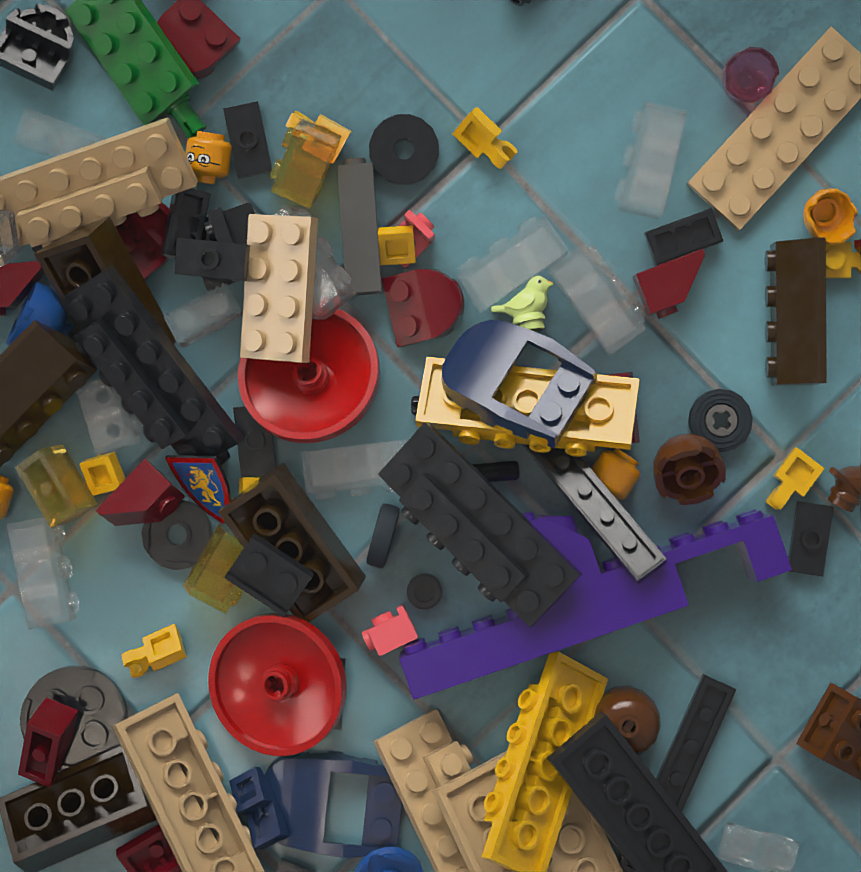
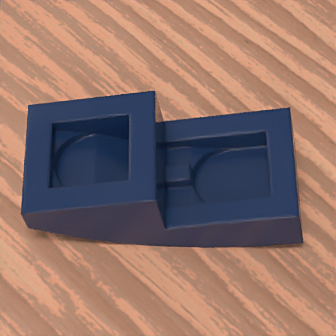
[229,767,289,850]

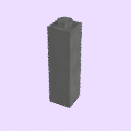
[337,158,382,296]

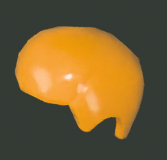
[803,188,858,245]

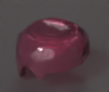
[722,47,779,103]

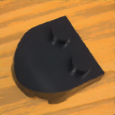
[0,4,74,91]

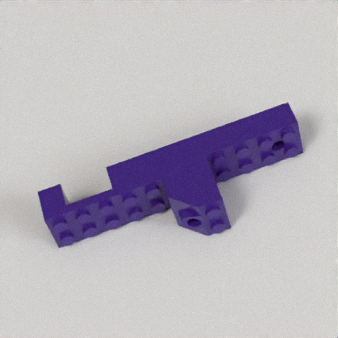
[399,509,792,700]

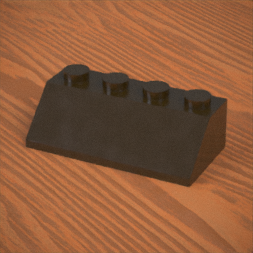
[34,217,177,344]
[764,237,827,386]
[0,320,97,467]
[218,463,366,622]
[0,746,157,872]

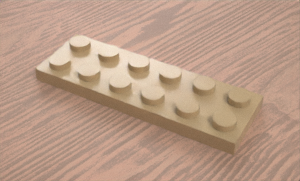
[687,26,861,231]

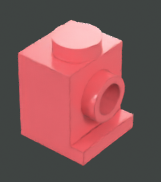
[361,603,418,656]

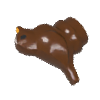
[828,465,861,512]

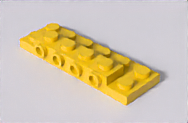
[415,357,639,457]
[481,651,608,872]

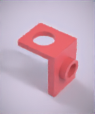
[399,210,435,269]

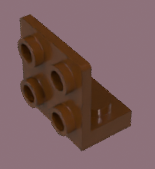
[796,682,861,780]

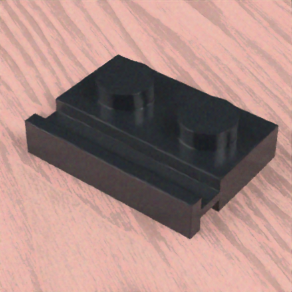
[224,533,314,617]

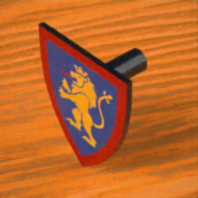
[165,450,232,524]

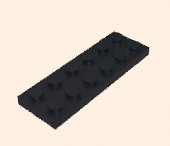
[547,711,727,872]

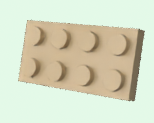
[240,214,318,363]

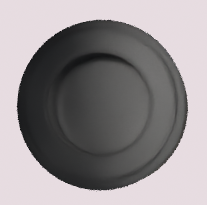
[407,573,442,610]

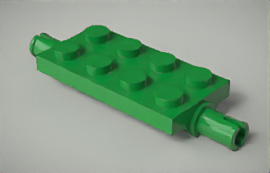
[65,0,207,139]

